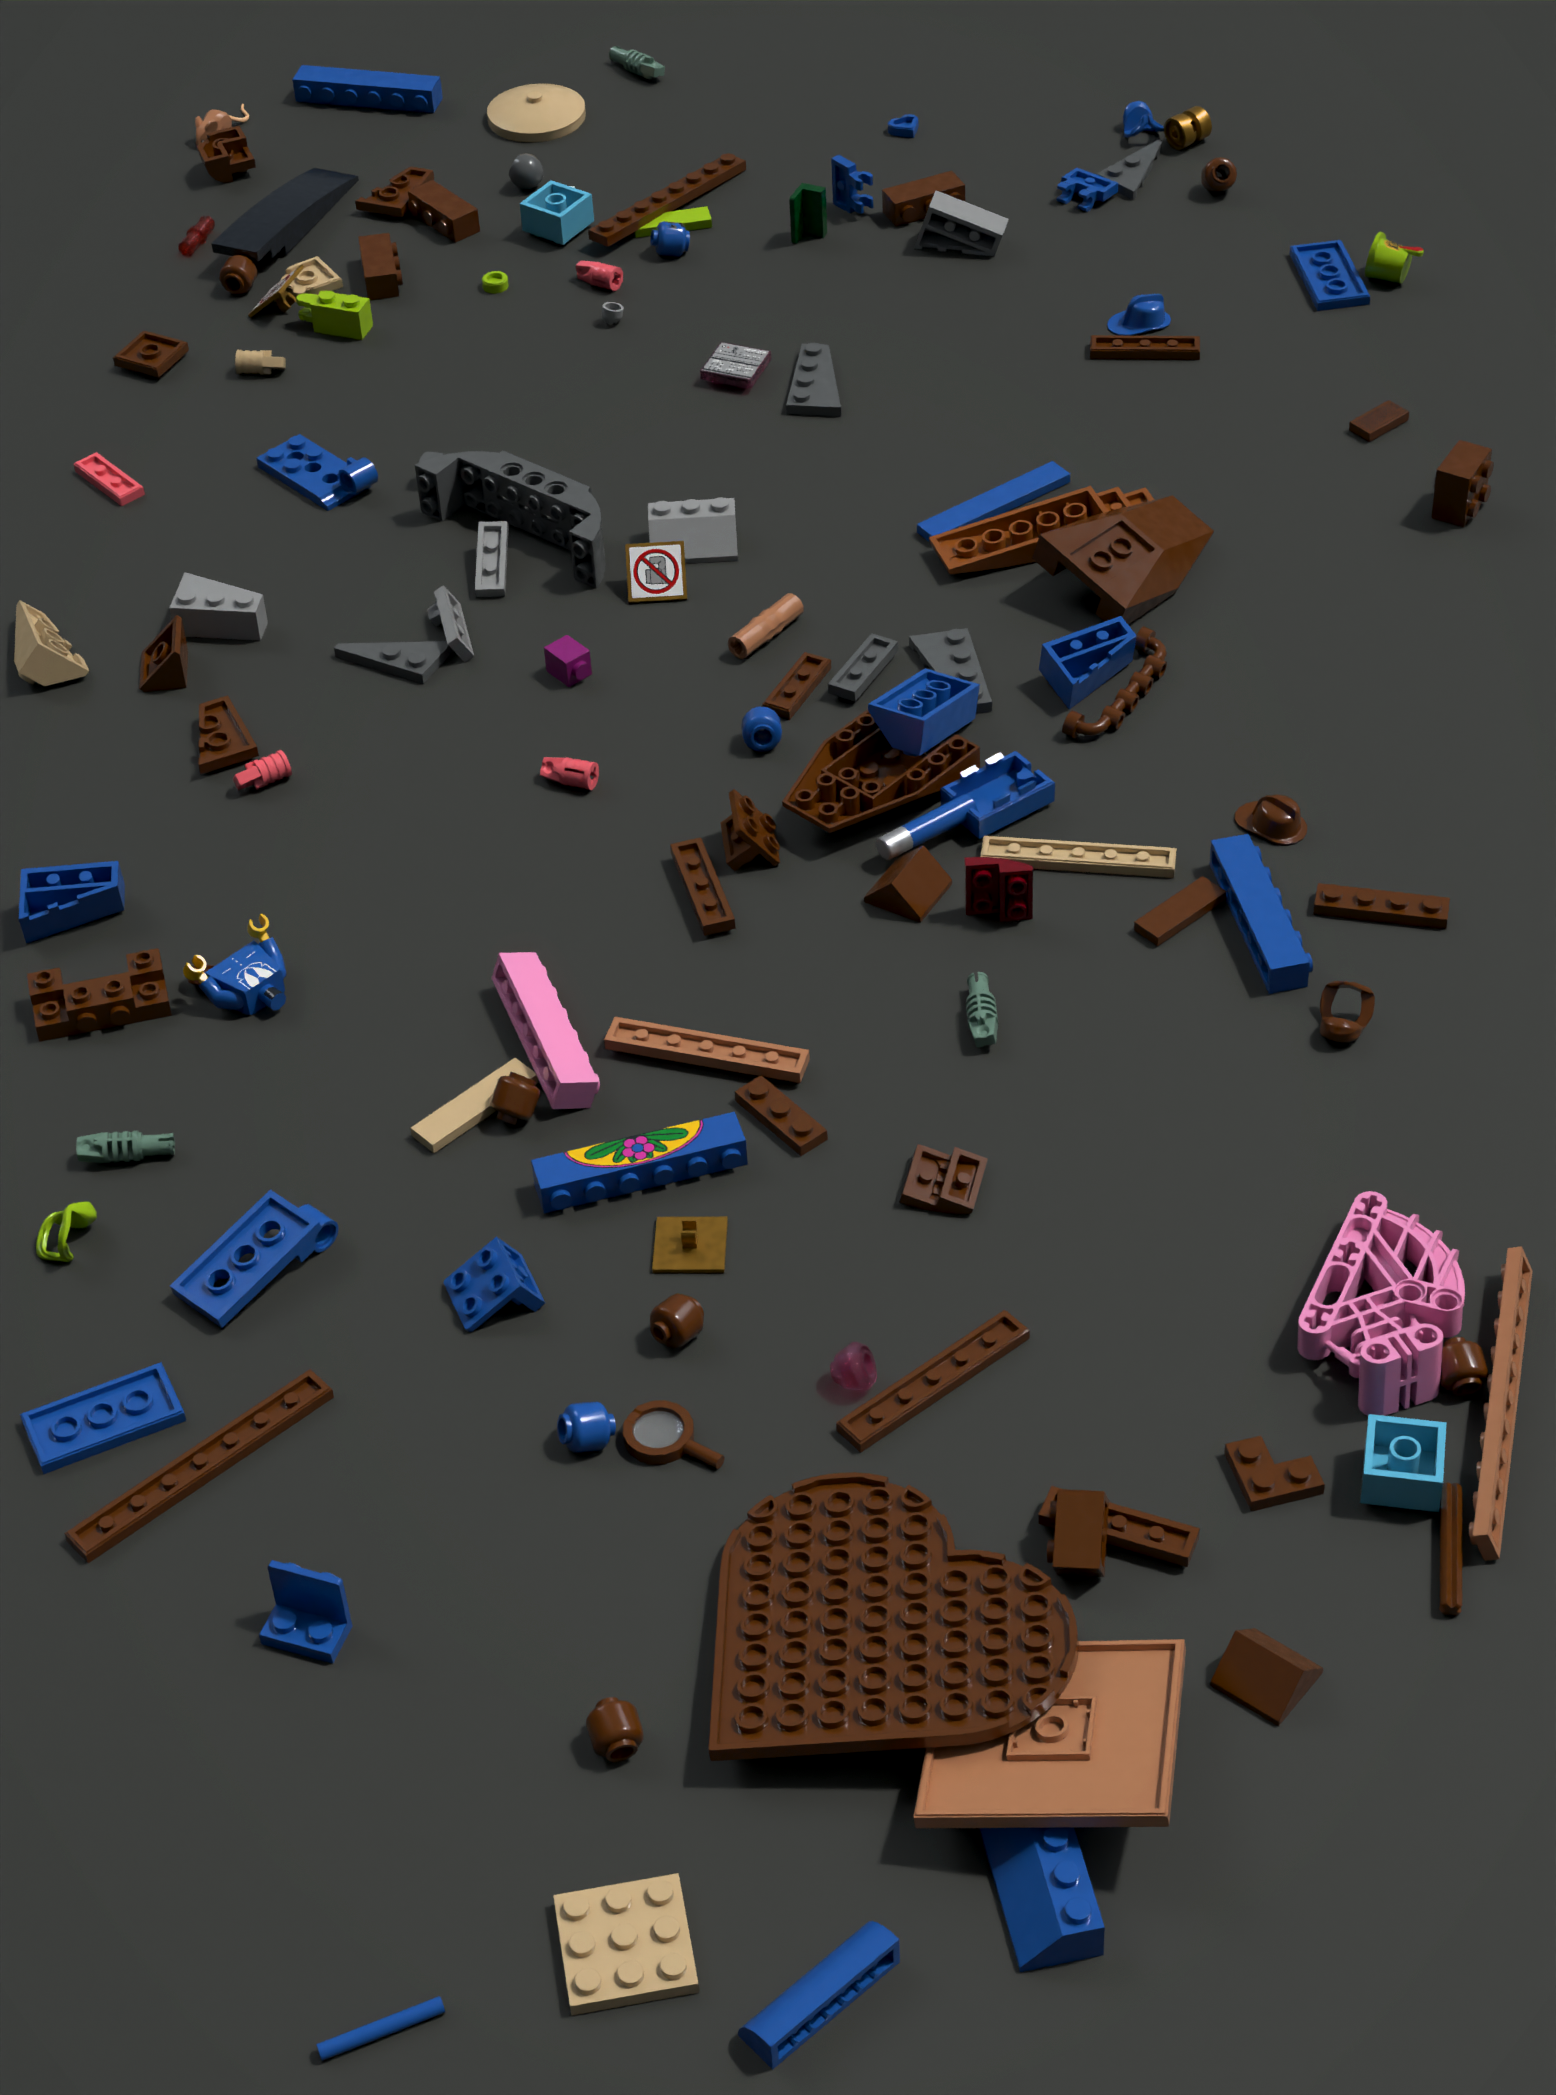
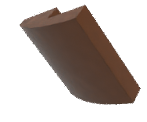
[899,1144,988,1214]

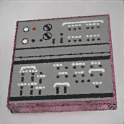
[700,342,771,389]

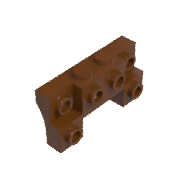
[27,948,172,1042]

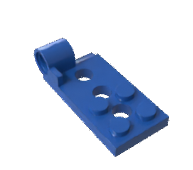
[256,434,378,511]
[170,1189,339,1328]

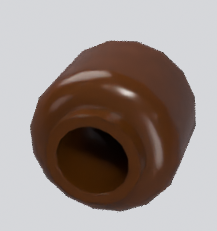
[1201,157,1237,194]
[219,255,257,294]
[490,1072,540,1125]
[650,1293,704,1348]
[1440,1337,1488,1396]
[586,1697,644,1762]

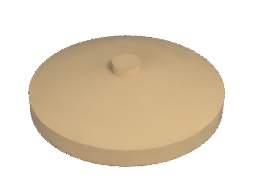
[487,84,586,142]

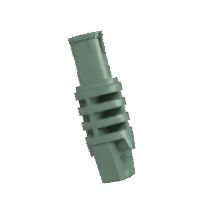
[609,46,665,79]
[966,972,998,1047]
[76,1130,175,1163]

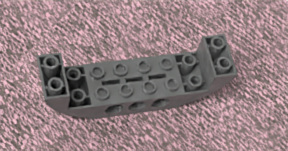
[415,450,606,589]

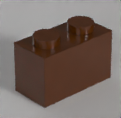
[1047,1489,1109,1577]

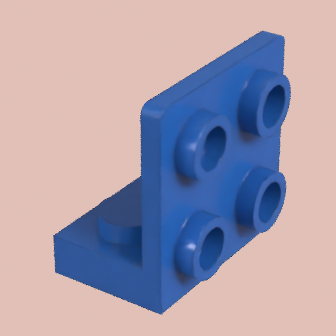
[443,1236,545,1332]
[259,1560,353,1664]

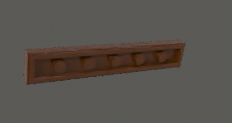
[836,1310,1030,1453]

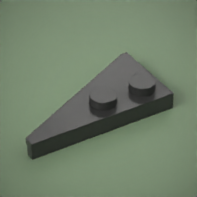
[1097,140,1162,200]
[334,641,454,684]

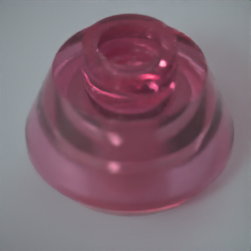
[830,1341,877,1391]

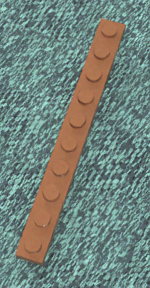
[1469,1246,1533,1561]

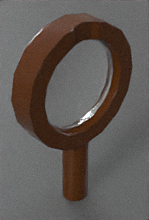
[623,1400,725,1469]

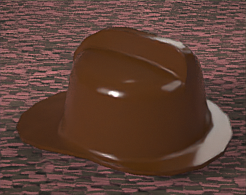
[1235,794,1307,845]

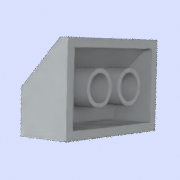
[648,497,738,564]

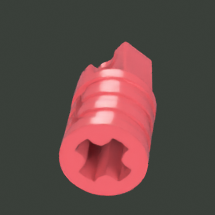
[576,261,623,291]
[233,750,292,790]
[540,757,599,790]

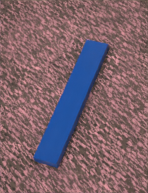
[917,461,1070,541]

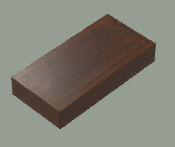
[1349,400,1409,442]

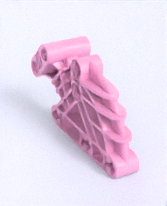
[1297,1191,1465,1416]

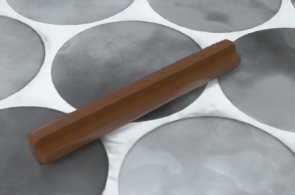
[1440,1482,1462,1616]

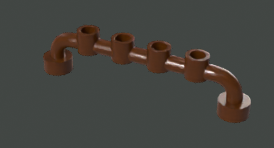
[1062,626,1167,738]

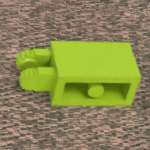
[296,291,373,340]

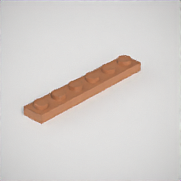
[604,1017,810,1083]

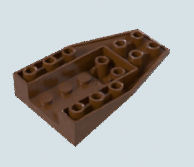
[1032,495,1214,624]
[782,709,980,833]

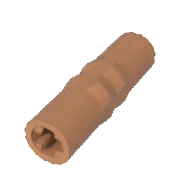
[728,593,804,659]

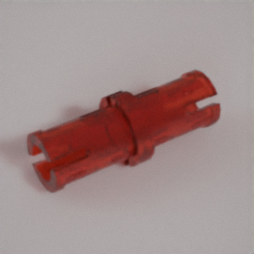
[178,215,215,256]

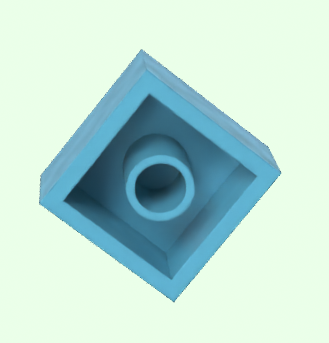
[520,180,594,245]
[1360,1414,1447,1512]

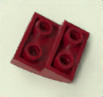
[964,857,1033,922]

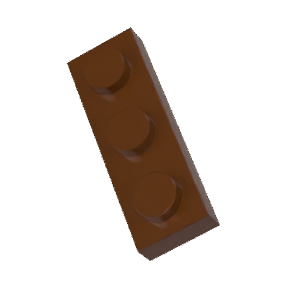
[734,1075,828,1156]

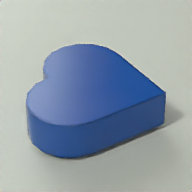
[888,114,919,138]

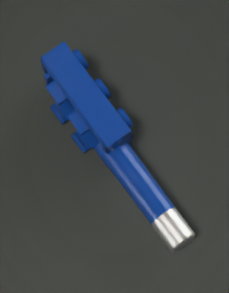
[876,751,1055,860]

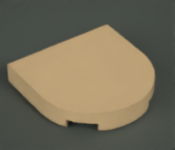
[281,256,343,297]

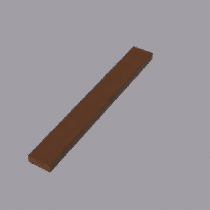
[64,1369,334,1564]

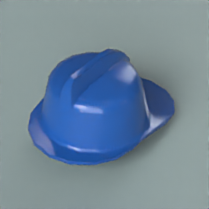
[1107,294,1171,336]

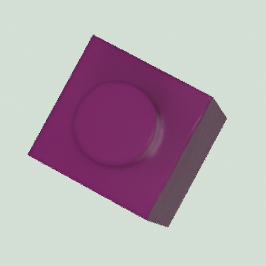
[544,635,592,687]

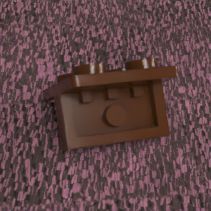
[720,789,780,871]

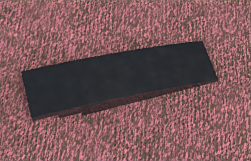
[211,168,359,262]

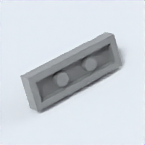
[475,521,508,597]
[427,585,474,662]

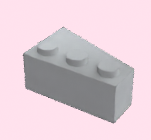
[914,190,1009,256]
[169,572,268,641]

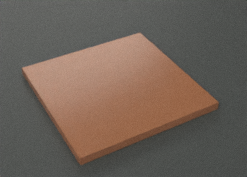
[914,1639,1186,1828]

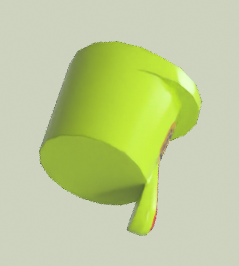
[1365,231,1424,284]

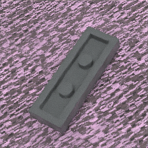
[828,633,898,702]

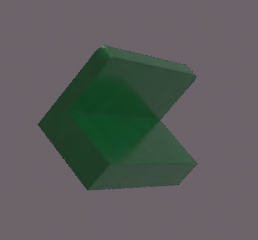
[789,183,827,244]

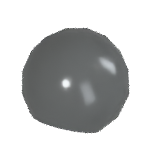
[508,153,544,190]

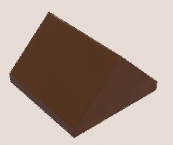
[139,615,188,692]
[864,845,952,923]
[1210,1628,1323,1727]

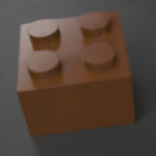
[1431,440,1494,527]

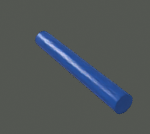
[316,1996,445,2061]

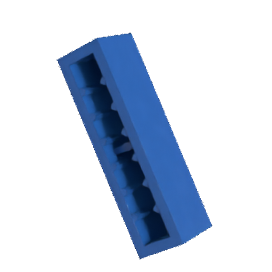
[738,1921,900,2069]

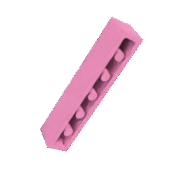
[491,952,600,1109]

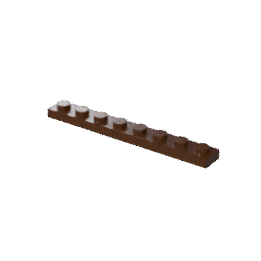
[588,153,746,247]

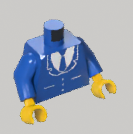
[183,914,286,1015]

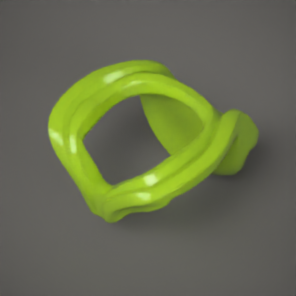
[36,1202,97,1262]

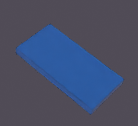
[1289,240,1370,311]
[20,1362,186,1474]

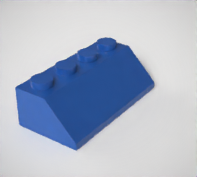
[868,668,980,756]
[979,1827,1105,1972]

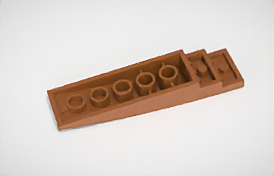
[929,486,1155,574]

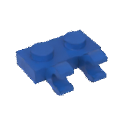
[831,155,874,214]
[1057,168,1118,212]

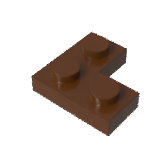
[1224,1435,1325,1512]

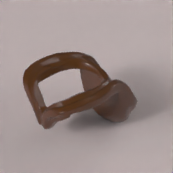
[1320,981,1375,1042]

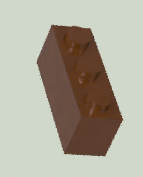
[882,170,965,226]
[408,180,480,243]
[358,233,403,300]

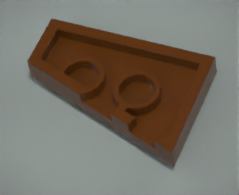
[355,166,434,218]
[199,695,259,774]

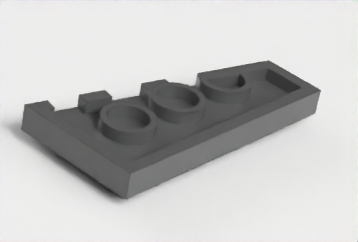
[786,342,841,417]
[909,628,992,714]

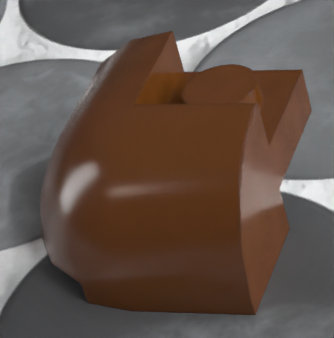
[197,126,256,183]

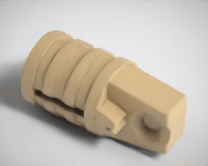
[235,349,286,375]

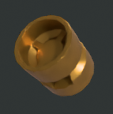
[1164,106,1212,150]

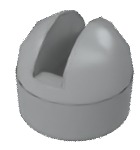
[602,302,624,324]

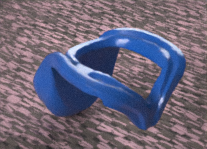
[1123,101,1164,137]

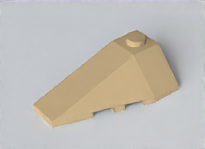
[14,600,89,686]

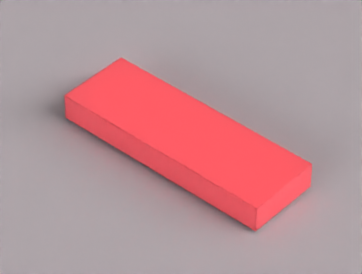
[74,452,145,506]

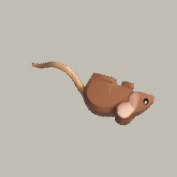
[195,104,249,148]

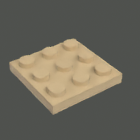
[553,1873,699,2016]

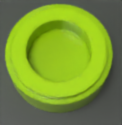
[482,271,509,294]

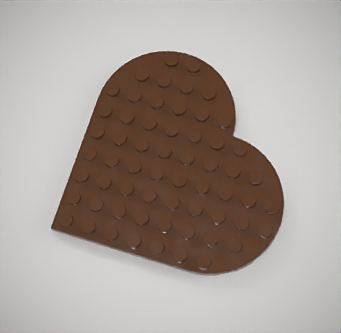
[709,1472,1079,1761]

